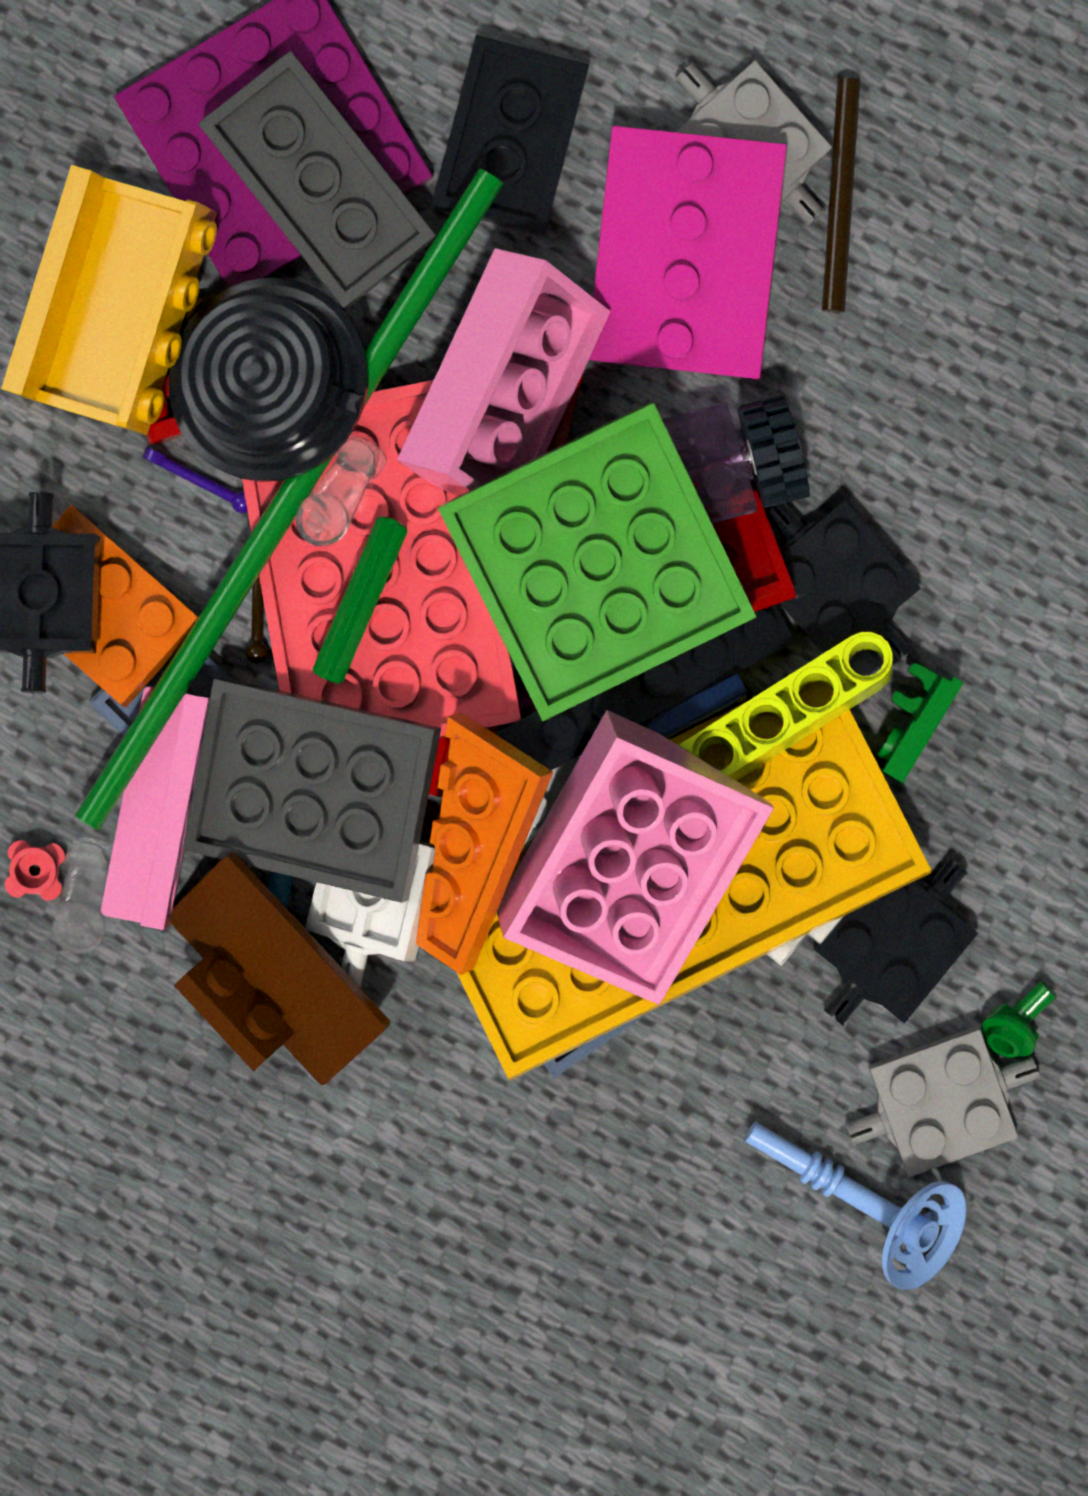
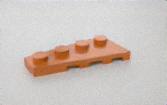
[416,712,553,975]

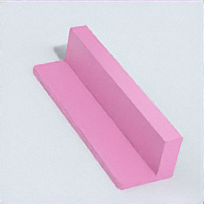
[101,687,210,930]

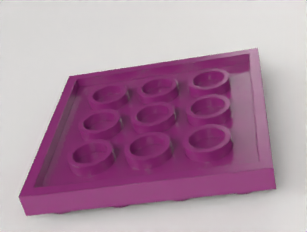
[113,0,433,288]

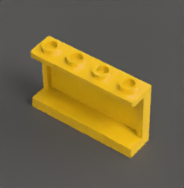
[1,165,217,436]

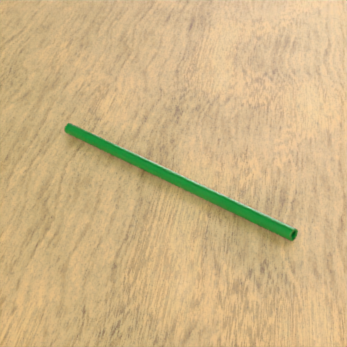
[75,168,504,831]

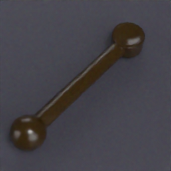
[245,577,268,664]

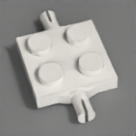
[305,841,435,988]

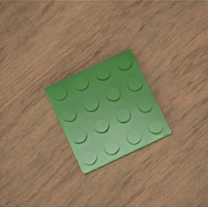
[437,401,756,721]

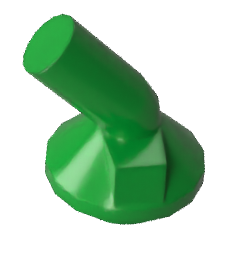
[981,980,1057,1058]

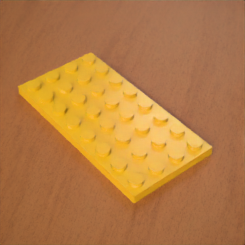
[457,681,931,1081]

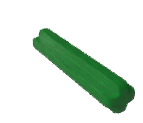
[313,516,408,684]

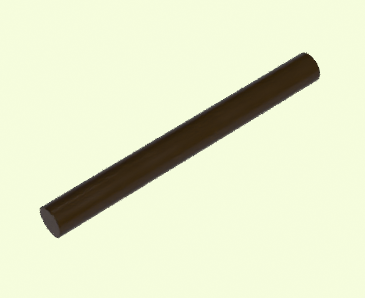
[822,78,861,313]

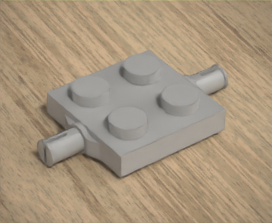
[675,61,833,227]
[845,1026,1040,1177]

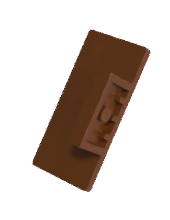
[170,852,390,1085]

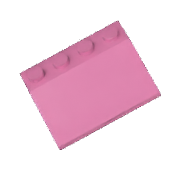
[497,710,774,1005]

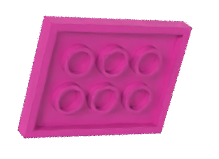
[589,126,788,379]

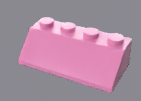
[397,248,611,496]

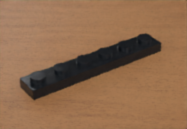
[494,605,795,770]

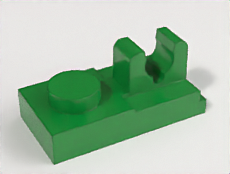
[877,663,964,783]

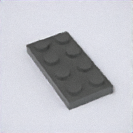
[198,51,436,311]

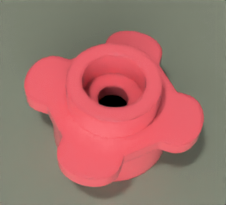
[5,840,66,901]

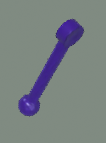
[142,447,248,514]

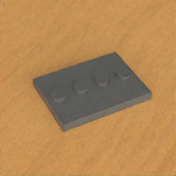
[183,677,441,903]

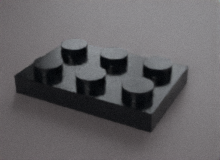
[432,35,589,237]

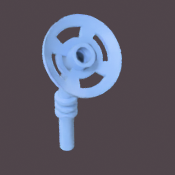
[744,1121,966,1290]

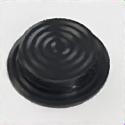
[169,278,369,482]

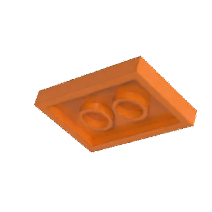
[52,505,199,708]

